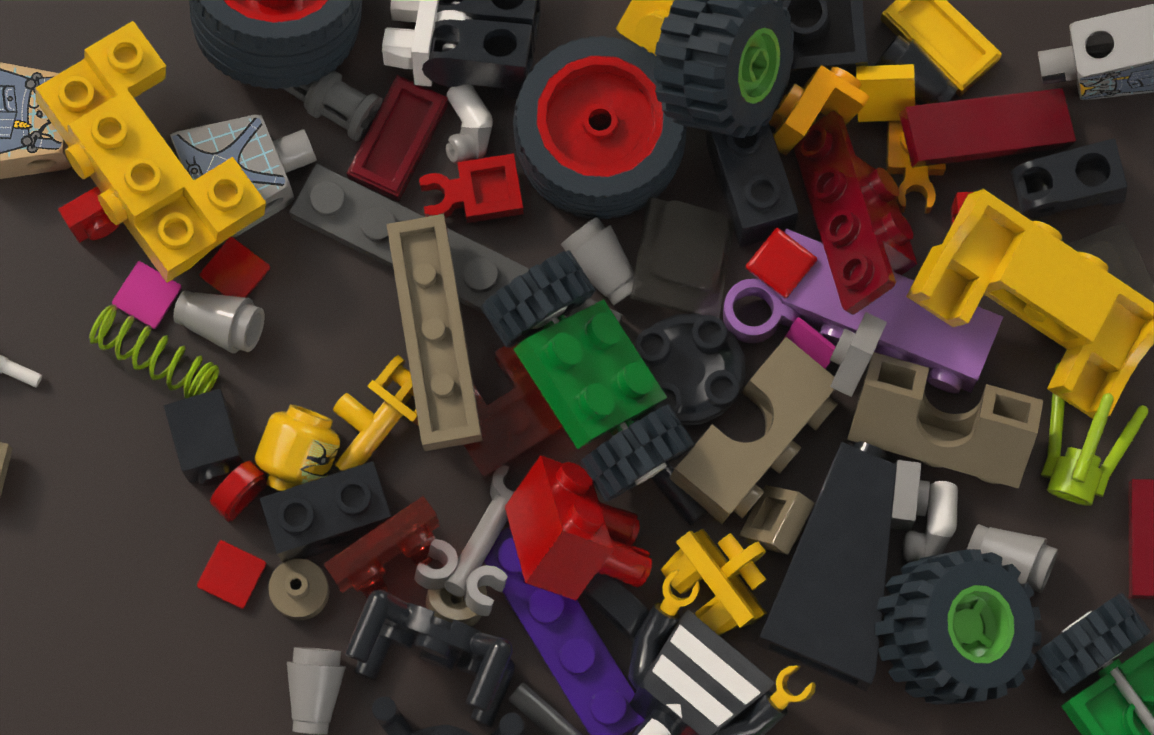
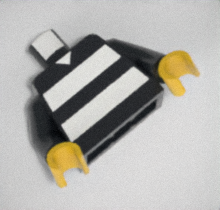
[628,569,816,735]

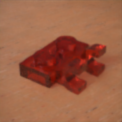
[462,344,564,479]
[324,496,440,599]

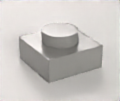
[830,312,887,397]
[890,460,930,531]

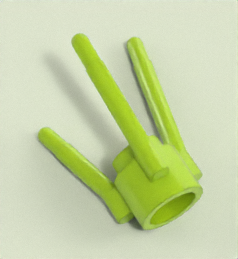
[1041,363,1148,506]

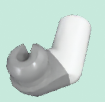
[446,84,493,165]
[902,481,958,563]

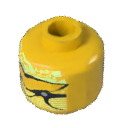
[255,404,340,491]

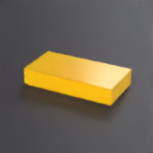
[880,0,1002,97]

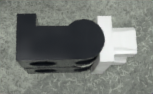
[382,0,541,99]

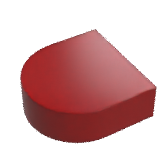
[210,460,268,522]

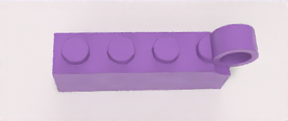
[723,229,1003,393]

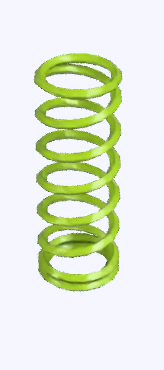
[89,304,219,399]

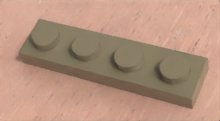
[386,214,483,451]

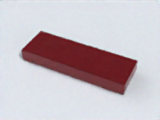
[899,88,1076,168]

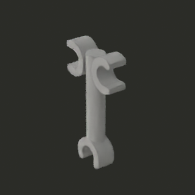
[414,464,515,616]

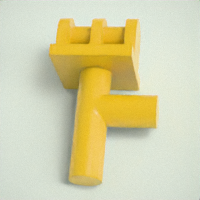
[333,355,419,471]

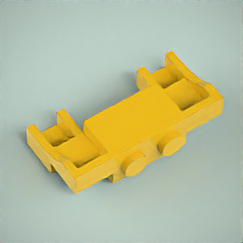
[35,21,266,283]
[906,189,1154,419]

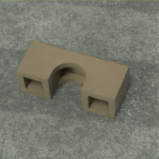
[669,337,838,524]
[847,352,1043,489]

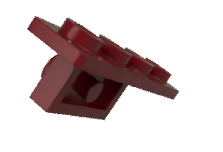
[794,111,917,315]

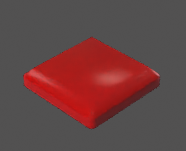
[745,228,817,299]
[199,237,270,298]
[197,540,267,609]

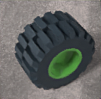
[654,0,794,138]
[875,549,1042,705]

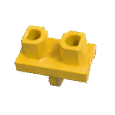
[661,529,767,636]

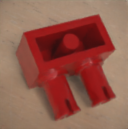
[505,455,652,600]

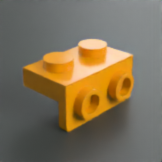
[769,65,870,156]

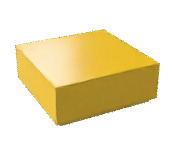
[856,64,915,122]

